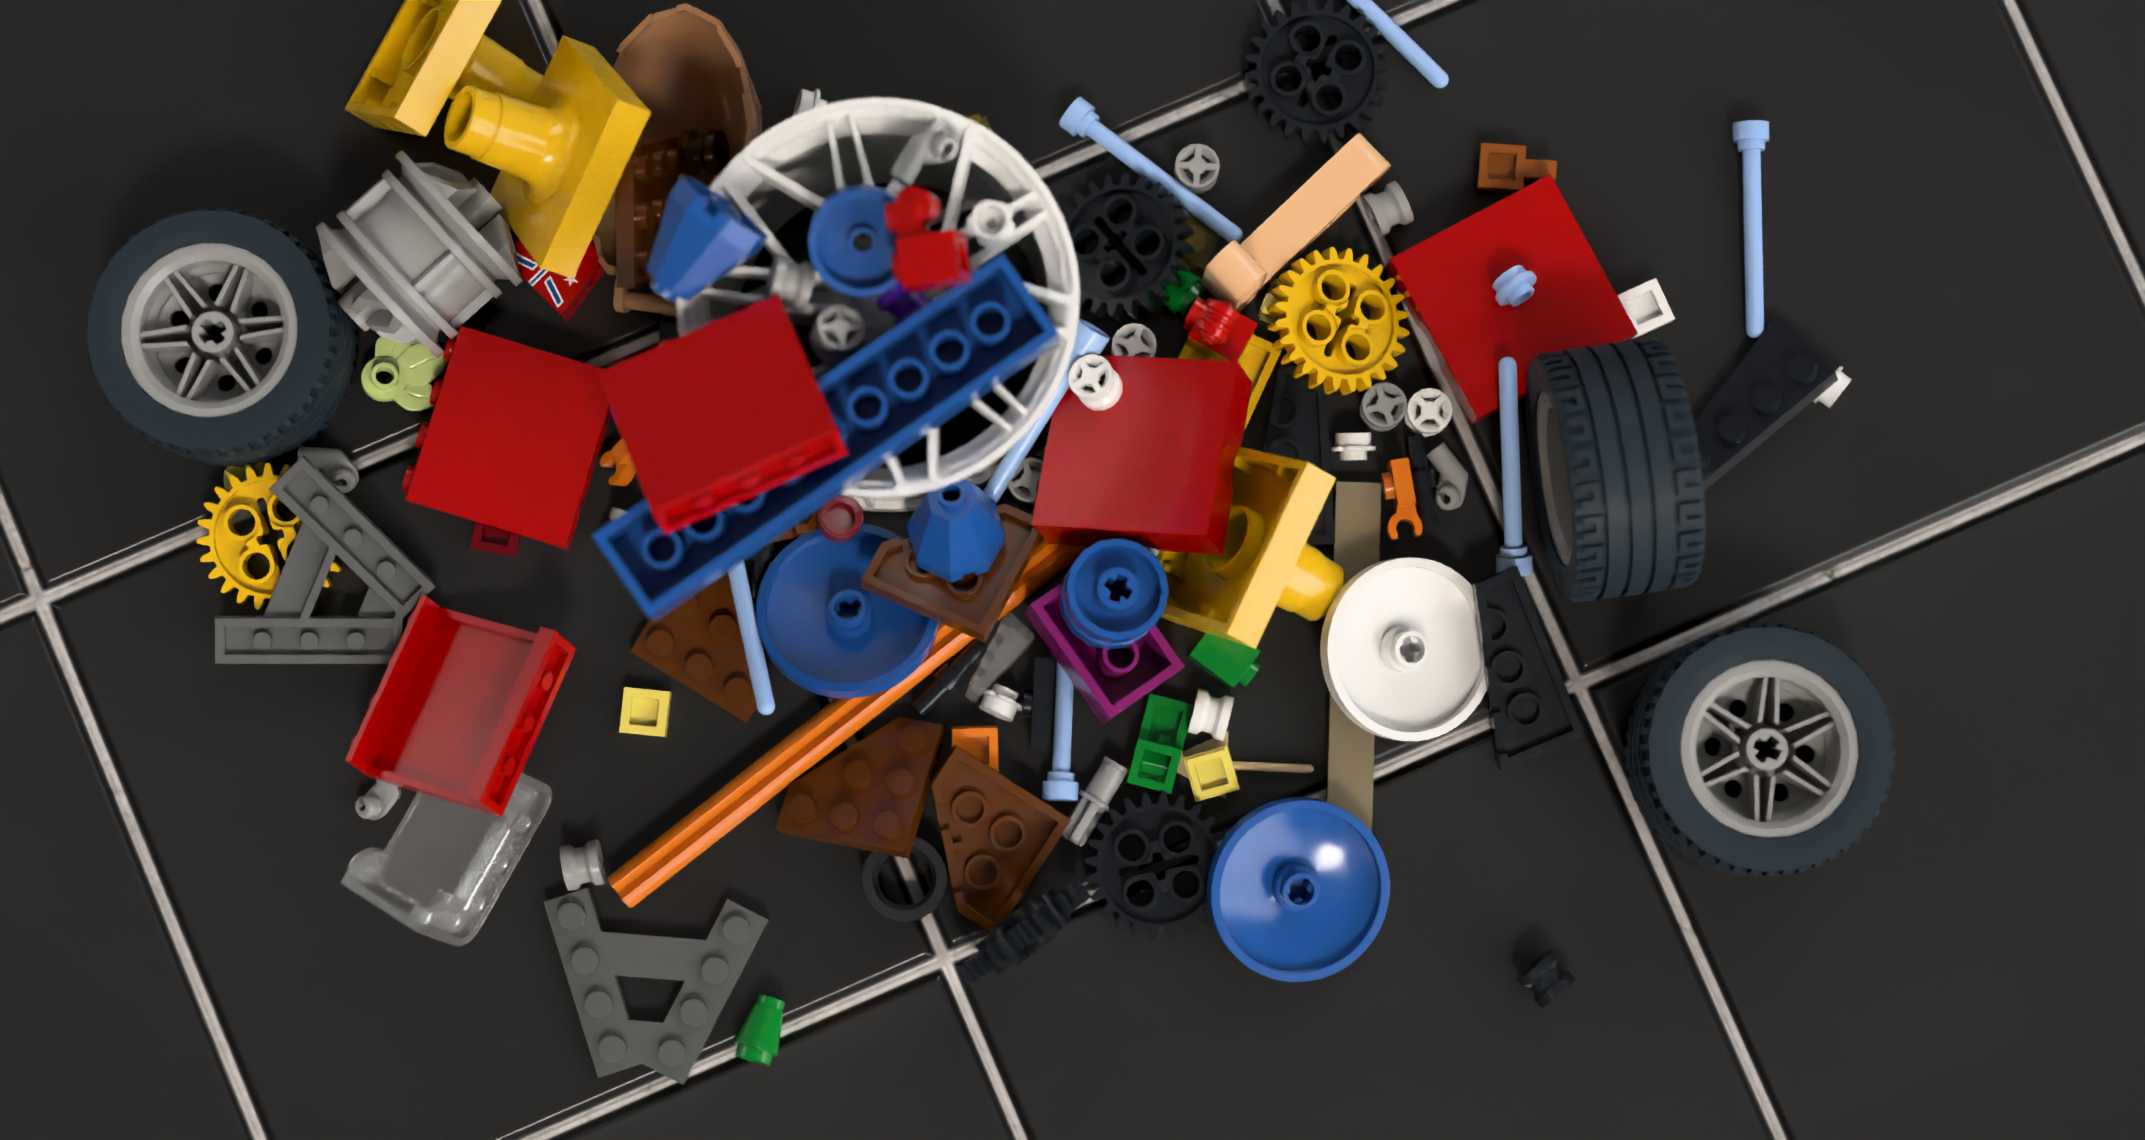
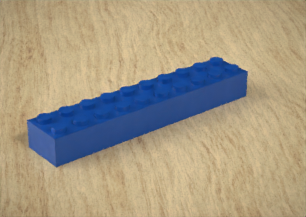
[592,253,1059,621]

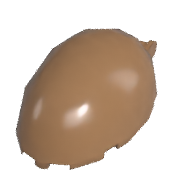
[593,3,762,316]

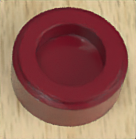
[816,495,864,543]

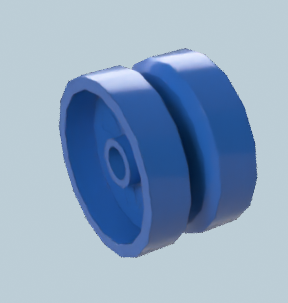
[808,183,900,297]
[1059,538,1169,650]

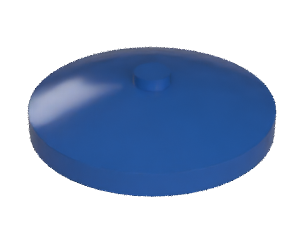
[756,523,940,698]
[1207,797,1390,982]

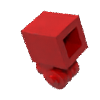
[885,187,972,292]
[1183,297,1258,361]

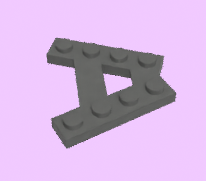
[215,455,436,664]
[544,887,770,1085]

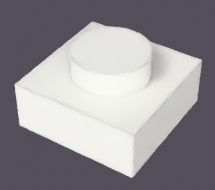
[1617,278,1675,340]

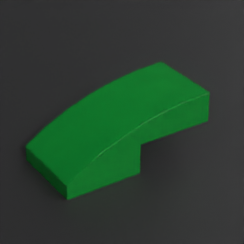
[1127,693,1194,794]

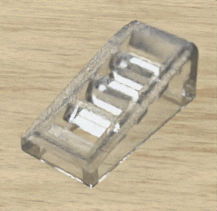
[965,611,1035,704]

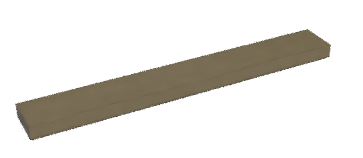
[1326,481,1382,832]

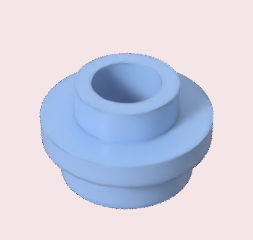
[1492,265,1537,307]

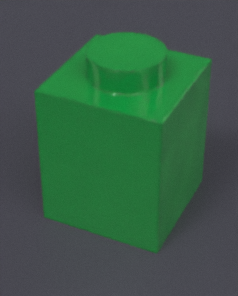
[1188,633,1261,690]

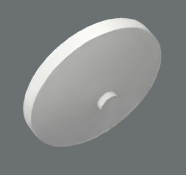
[1320,558,1487,741]

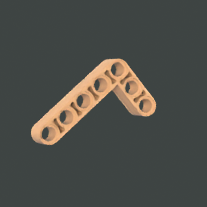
[1201,133,1391,312]

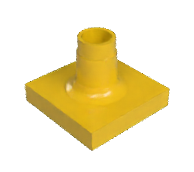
[344,0,544,137]
[444,35,651,279]
[1157,447,1345,649]

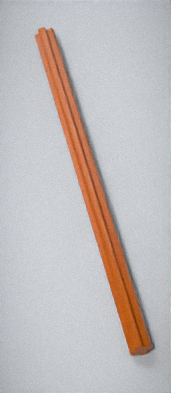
[607,537,1090,908]

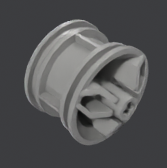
[315,150,523,358]

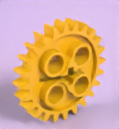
[1267,247,1409,395]
[196,463,343,610]

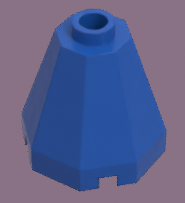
[647,177,769,302]
[906,479,1006,582]

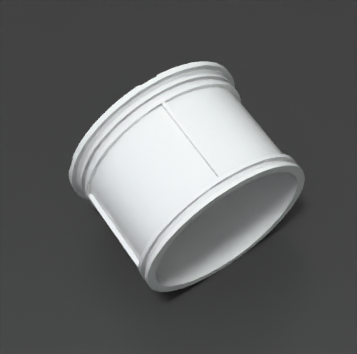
[676,98,1080,513]

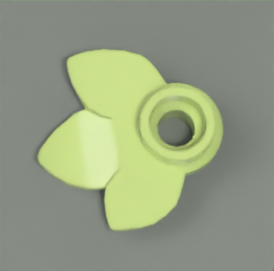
[361,336,447,411]

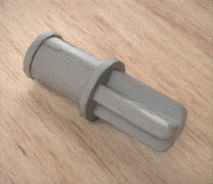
[1062,756,1129,846]

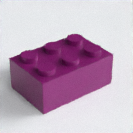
[1024,583,1185,725]

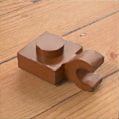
[1477,143,1557,193]

